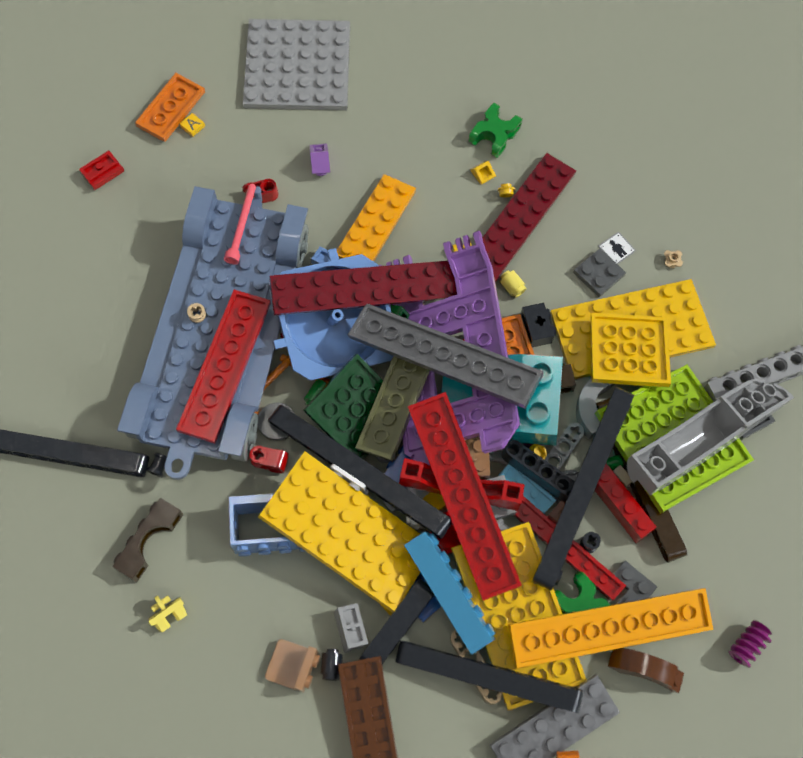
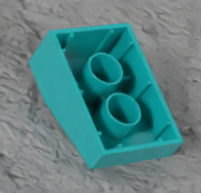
[441,354,563,446]

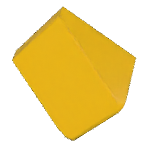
[470,160,496,185]
[422,492,446,511]

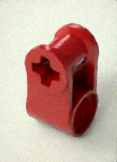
[242,178,279,203]
[249,446,289,474]

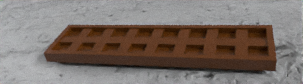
[338,656,398,758]

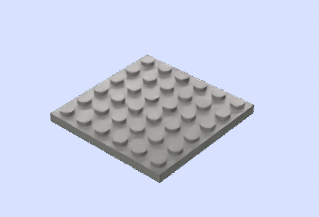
[243,19,350,110]

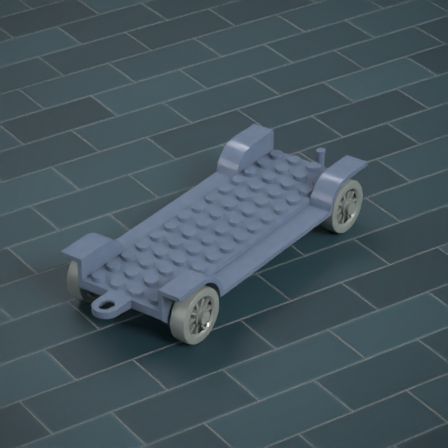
[117,186,309,480]

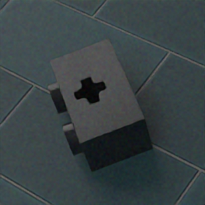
[520,302,556,348]

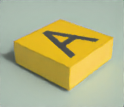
[180,113,205,137]

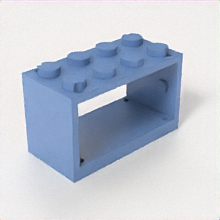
[229,493,306,557]

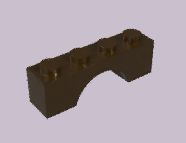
[112,498,183,583]

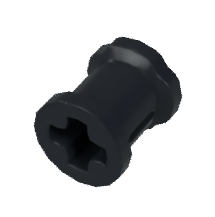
[147,452,167,478]
[580,531,601,554]

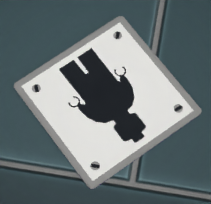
[599,232,636,264]

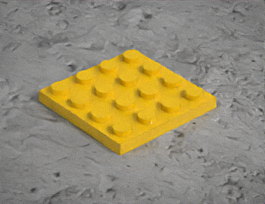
[590,313,671,387]

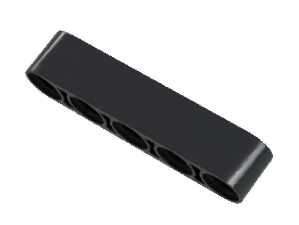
[501,440,575,503]
[359,579,434,665]

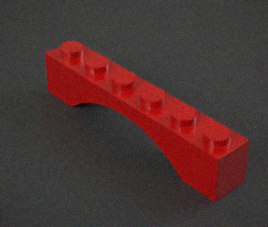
[399,458,525,511]

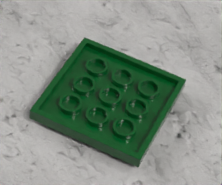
[303,354,383,460]

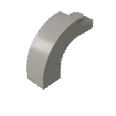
[576,379,615,440]

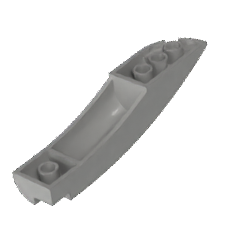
[627,379,794,495]

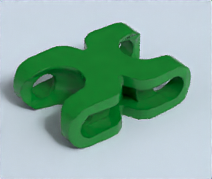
[468,103,523,158]
[554,571,610,614]

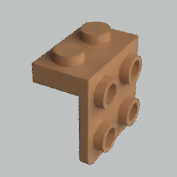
[265,639,320,693]

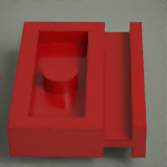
[79,150,125,190]

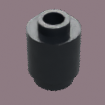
[321,649,343,681]

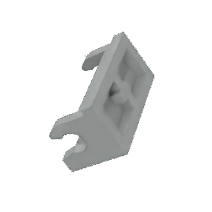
[334,603,368,653]

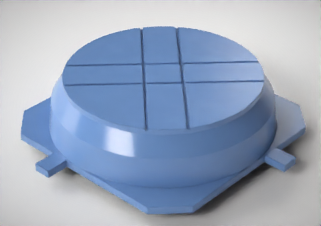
[273,248,393,381]

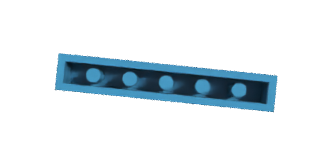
[404,532,496,655]

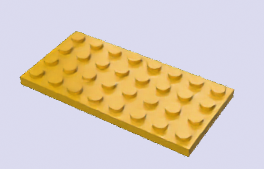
[550,279,716,379]
[258,451,420,613]
[452,522,587,711]

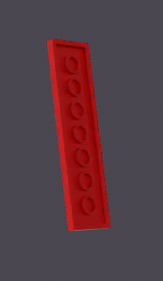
[176,289,271,444]

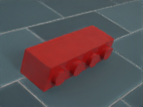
[594,463,656,544]

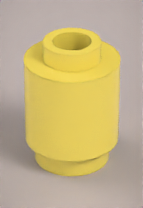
[500,270,527,298]

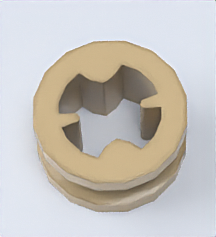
[187,303,206,323]

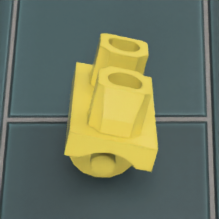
[148,595,187,633]

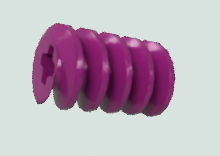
[728,620,772,668]

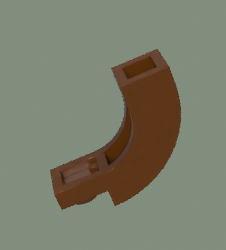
[608,648,684,693]

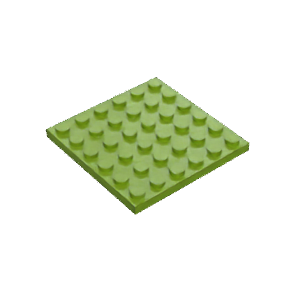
[594,364,754,514]

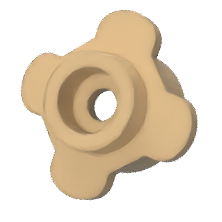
[664,250,683,268]

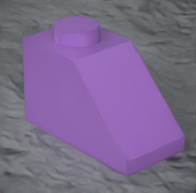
[310,143,330,176]

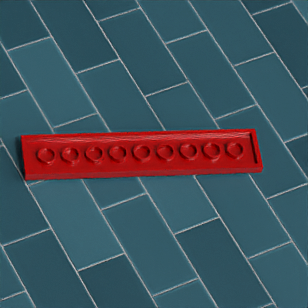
[407,392,522,601]

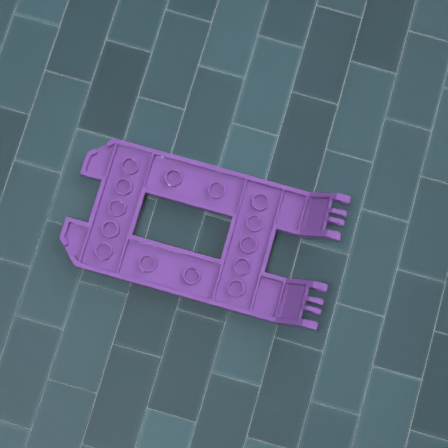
[379,231,520,465]

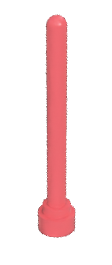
[224,184,256,265]

